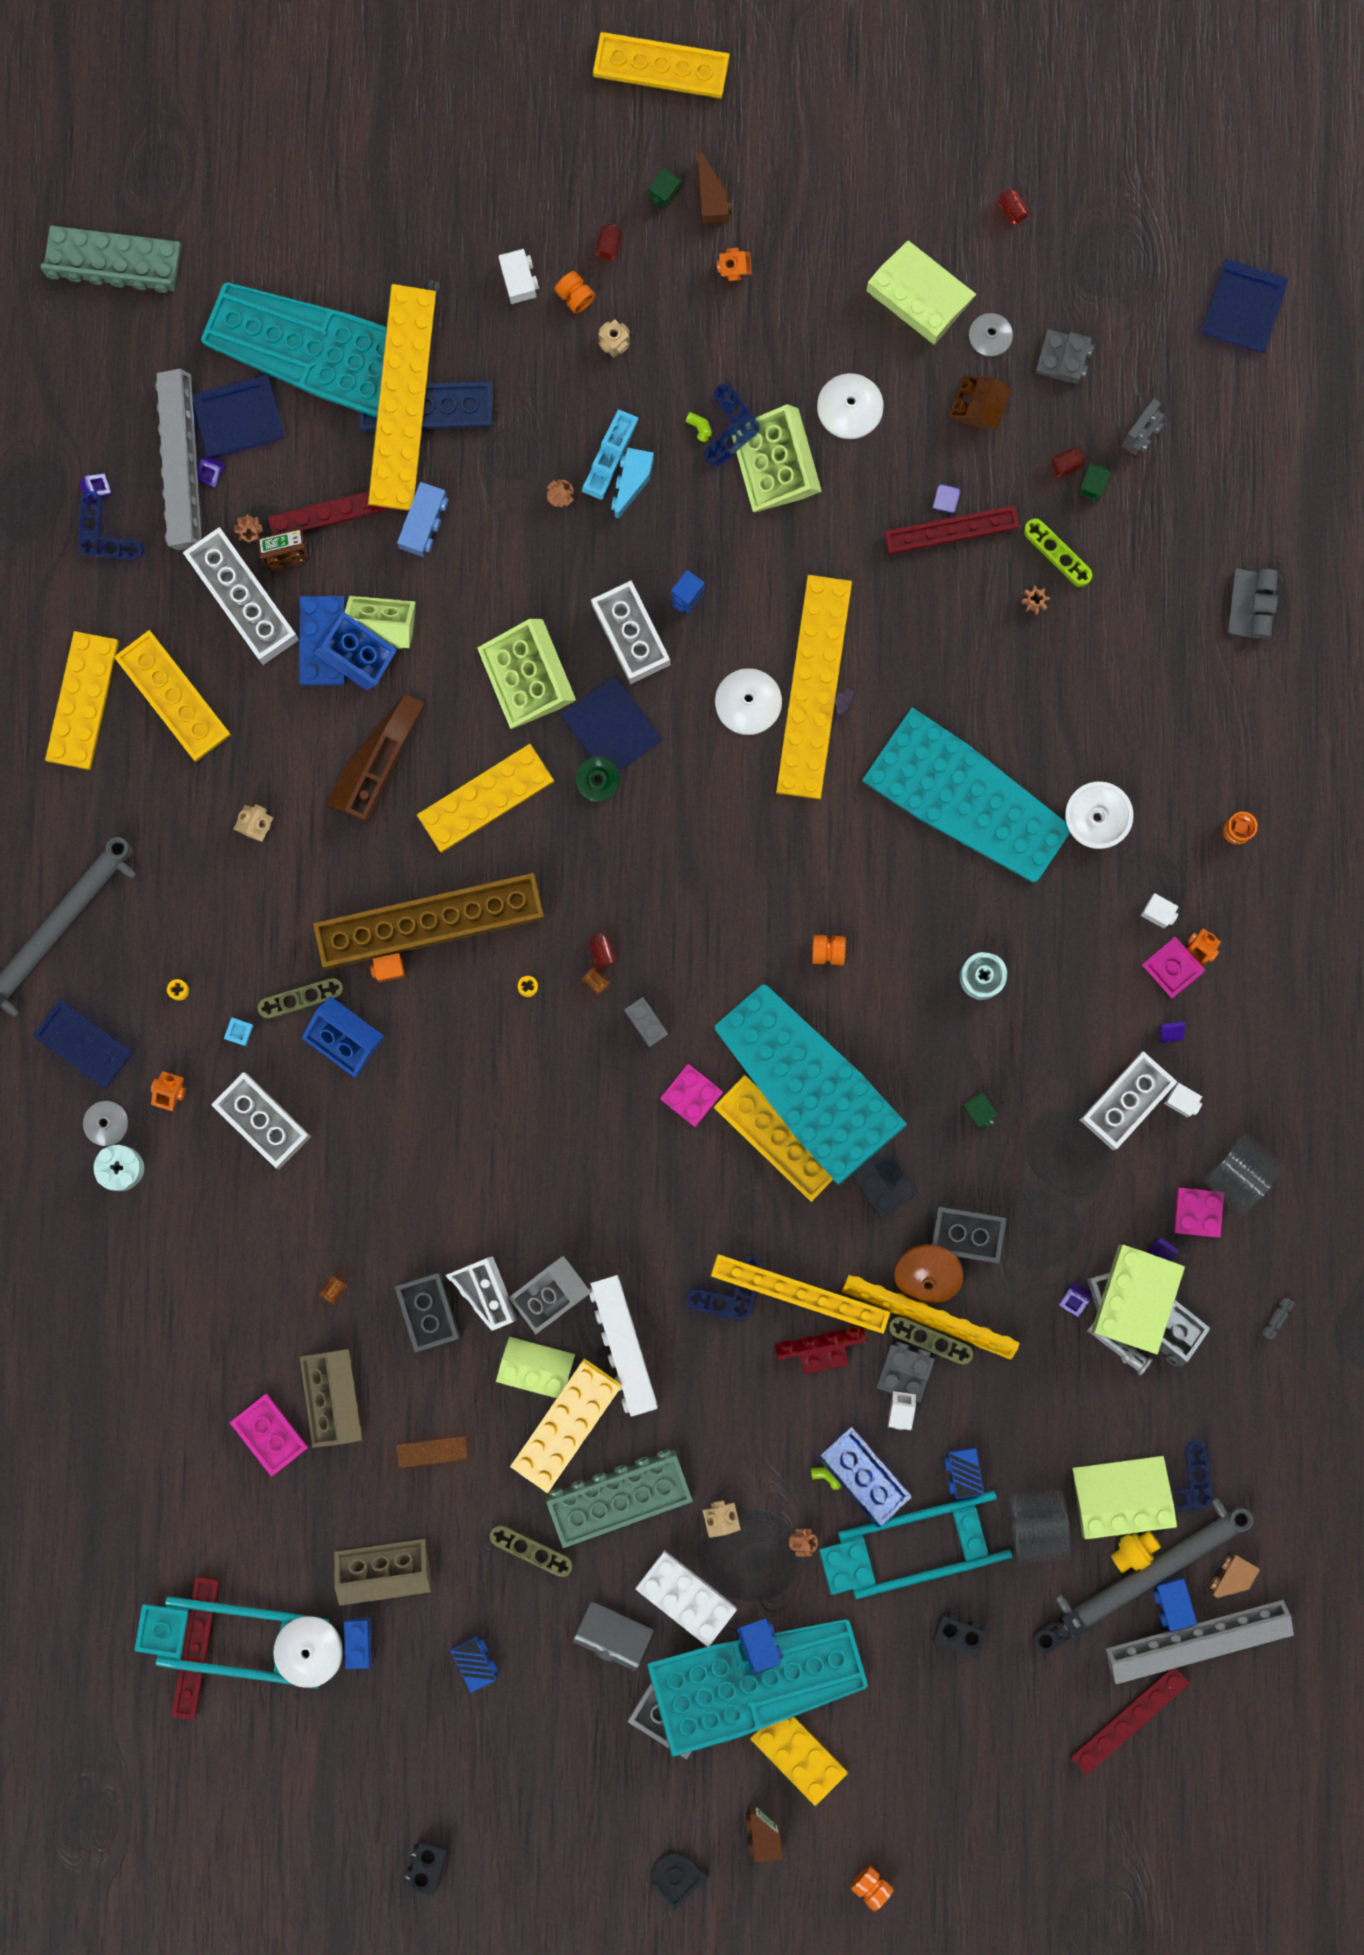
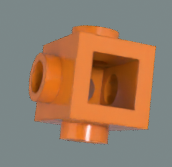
[717,248,752,281]
[1186,928,1221,967]
[151,1071,186,1111]

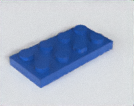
[299,596,345,686]

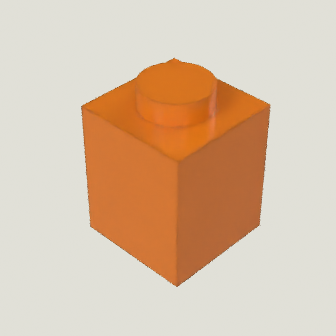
[370,953,406,983]

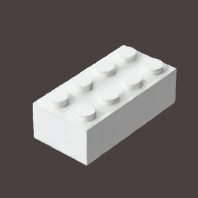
[591,581,670,684]
[1079,1051,1177,1150]
[211,1072,311,1169]
[635,1550,737,1647]

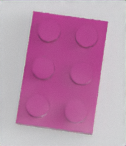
[230,1394,309,1477]

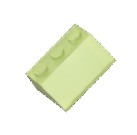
[345,596,415,649]
[496,1337,575,1398]

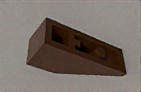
[697,152,732,224]

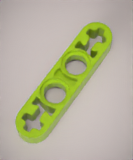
[1024,519,1092,587]

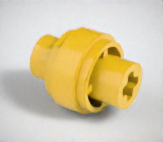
[1111,1531,1161,1573]

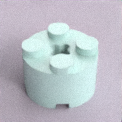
[960,952,1007,1000]
[94,1145,144,1191]

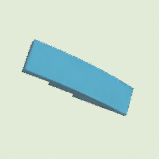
[582,409,639,500]

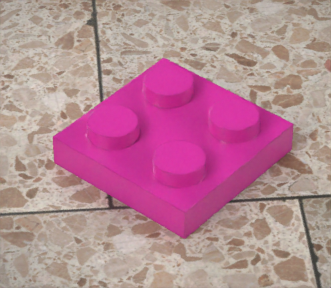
[1142,937,1205,998]
[660,1064,723,1127]
[1174,1188,1224,1238]

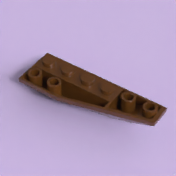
[327,694,425,824]

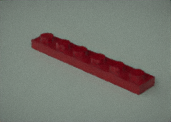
[268,491,393,535]
[884,505,1020,555]
[171,1576,220,1720]
[1070,1668,1190,1776]

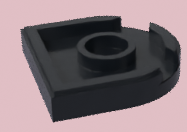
[651,1852,707,1911]

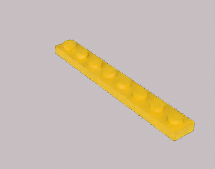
[710,1254,890,1334]
[842,1275,1019,1360]

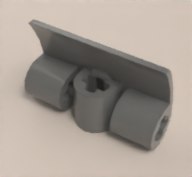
[1228,568,1278,639]
[573,1601,653,1671]

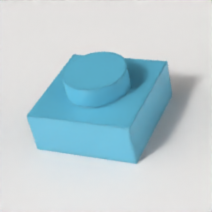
[224,1017,254,1046]

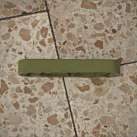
[258,978,344,1019]
[889,1317,973,1364]
[490,1525,573,1577]

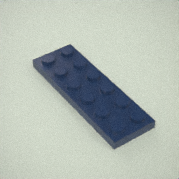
[359,381,493,432]

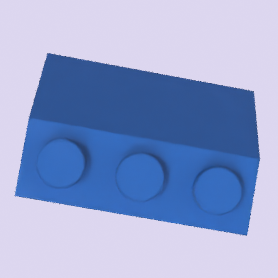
[312,611,397,691]
[302,996,384,1078]

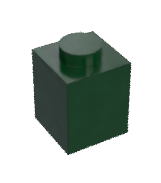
[648,168,681,209]
[1078,464,1111,501]
[962,1092,997,1129]

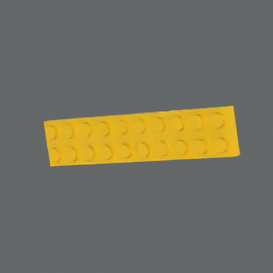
[368,284,436,511]
[776,575,852,800]

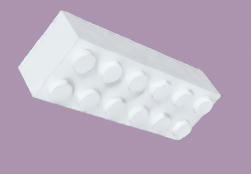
[183,527,299,665]
[589,1275,658,1417]

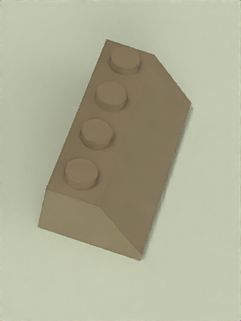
[300,1349,362,1448]
[334,1539,431,1605]

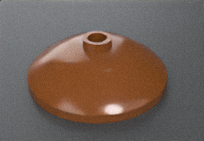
[894,1245,963,1305]

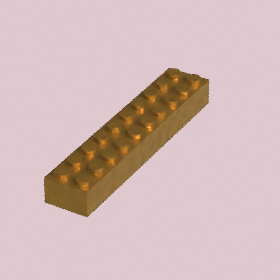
[313,873,545,970]

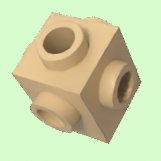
[598,319,630,358]
[234,804,273,842]
[703,1500,741,1537]

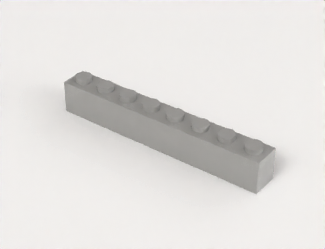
[156,369,202,551]
[1106,1600,1294,1684]

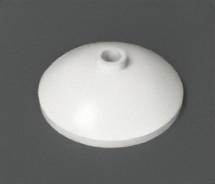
[817,374,883,439]
[715,669,782,735]
[1065,782,1133,849]
[274,1616,343,1688]

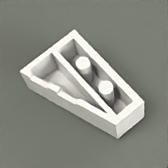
[446,1257,518,1331]

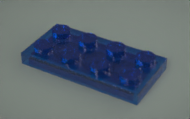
[33,1000,134,1089]
[818,1427,912,1528]

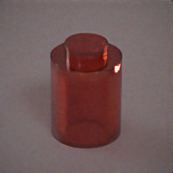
[998,189,1030,225]
[595,224,622,260]
[1050,447,1086,479]
[588,933,617,968]

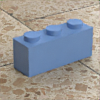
[397,482,449,557]

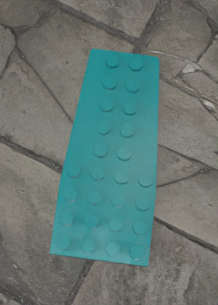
[201,282,387,418]
[862,707,1070,883]
[715,985,907,1186]
[647,1620,868,1757]

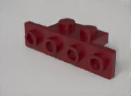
[774,1326,867,1374]

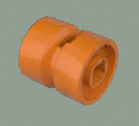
[554,271,596,314]
[1223,812,1258,845]
[812,935,846,965]
[850,1865,894,1911]

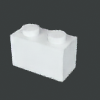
[498,249,539,304]

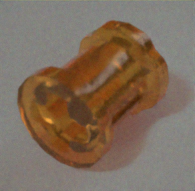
[581,967,611,997]
[319,1275,348,1305]

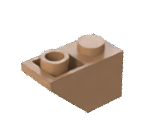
[1209,1553,1260,1598]

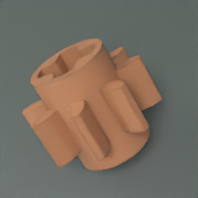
[547,479,574,508]
[234,514,262,544]
[1021,585,1050,615]
[789,1528,818,1557]

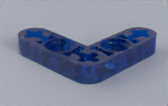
[704,384,760,467]
[78,491,144,560]
[687,1256,762,1321]
[1171,1441,1213,1512]

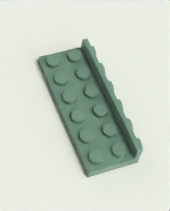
[40,226,181,293]
[546,1449,693,1548]

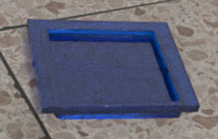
[1201,258,1289,353]
[192,374,285,458]
[561,676,662,771]

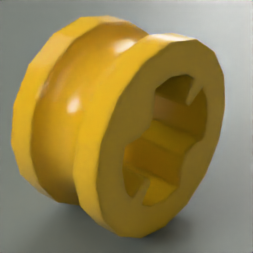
[518,976,538,997]
[167,979,189,1001]

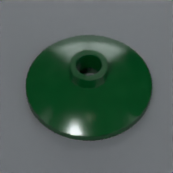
[576,757,620,802]

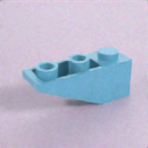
[611,448,654,518]

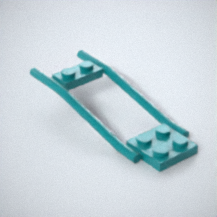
[818,1490,1012,1600]
[135,1596,329,1689]

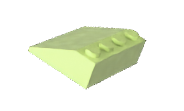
[866,241,976,345]
[730,405,822,512]
[477,619,576,729]
[1091,1245,1185,1354]
[1072,1456,1177,1539]

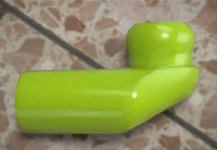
[686,412,712,442]
[811,1466,843,1490]

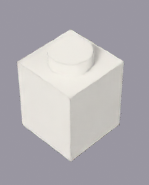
[1140,893,1178,928]
[1164,1083,1202,1117]
[889,1391,916,1430]

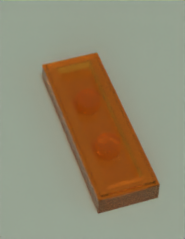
[397,1436,468,1468]

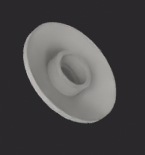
[969,313,1013,357]
[83,1101,128,1146]

